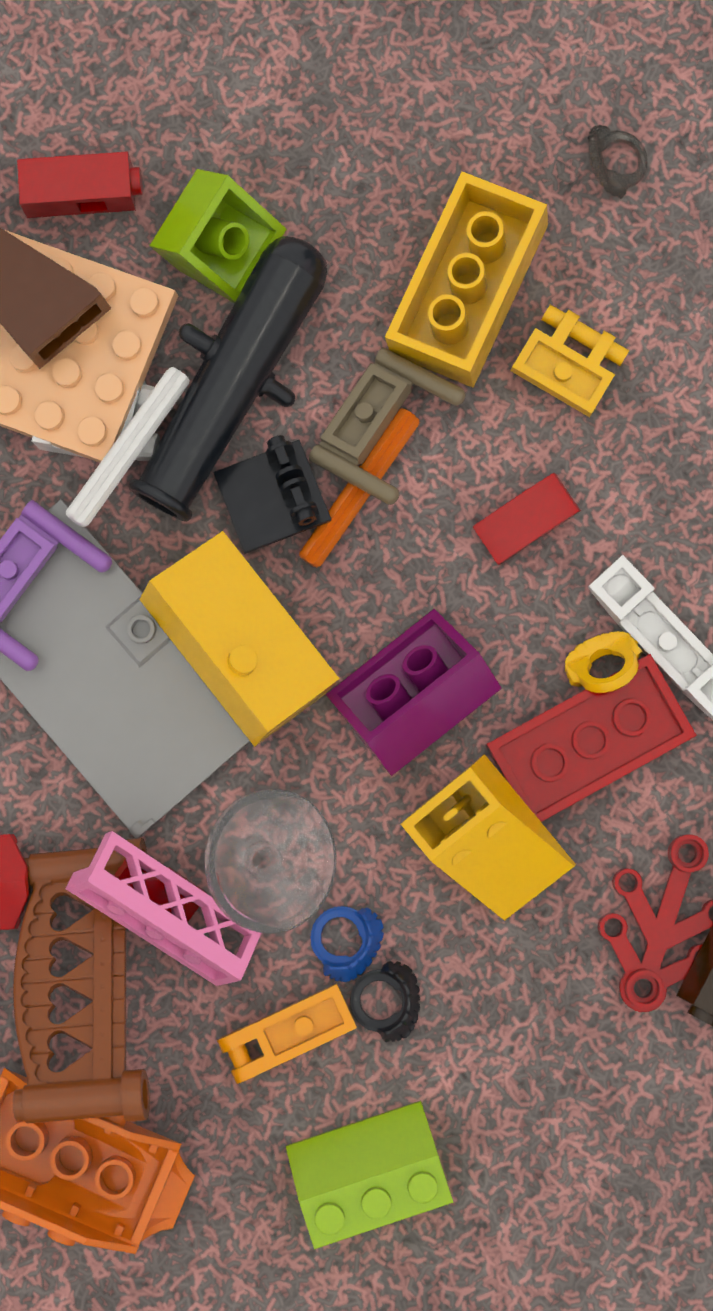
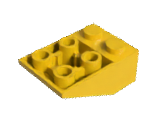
[400,754,576,921]

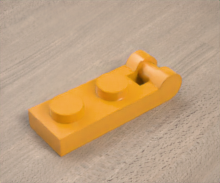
[217,983,357,1084]

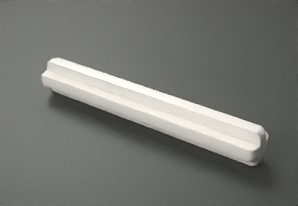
[66,367,190,527]

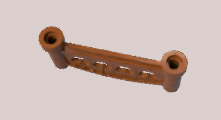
[13,838,150,1124]

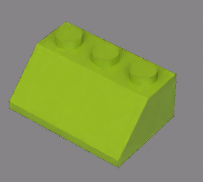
[286,1100,454,1249]

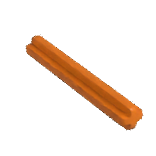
[299,408,420,568]

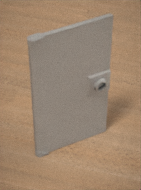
[0,499,250,838]

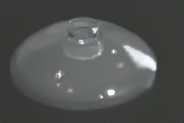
[205,789,337,933]

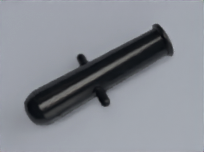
[128,236,327,522]

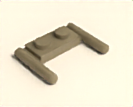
[309,347,466,505]

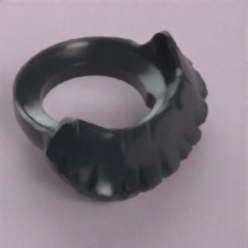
[350,961,420,1042]

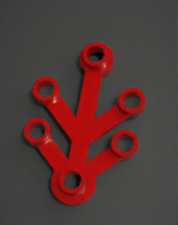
[598,834,713,1012]

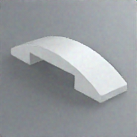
[588,555,713,720]

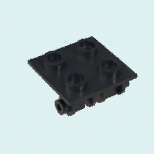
[213,435,332,554]

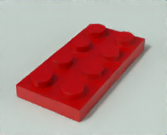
[486,654,697,822]

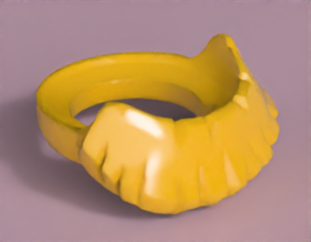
[565,631,642,693]

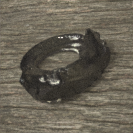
[588,125,647,199]

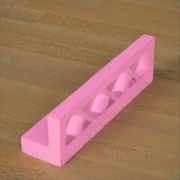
[65,831,262,986]

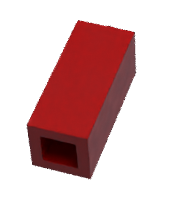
[17,151,143,218]

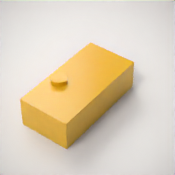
[385,171,548,388]
[139,531,340,747]

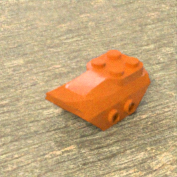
[0,1068,195,1254]

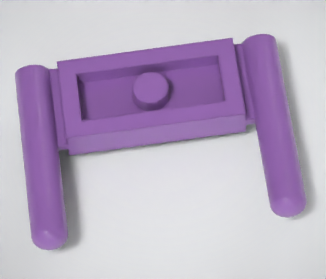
[0,500,112,671]

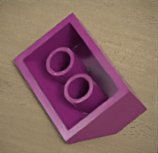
[326,609,502,776]

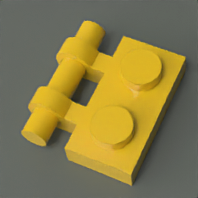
[511,304,630,418]

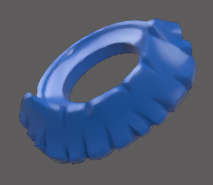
[310,906,384,982]

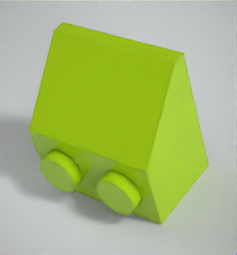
[149,169,287,303]

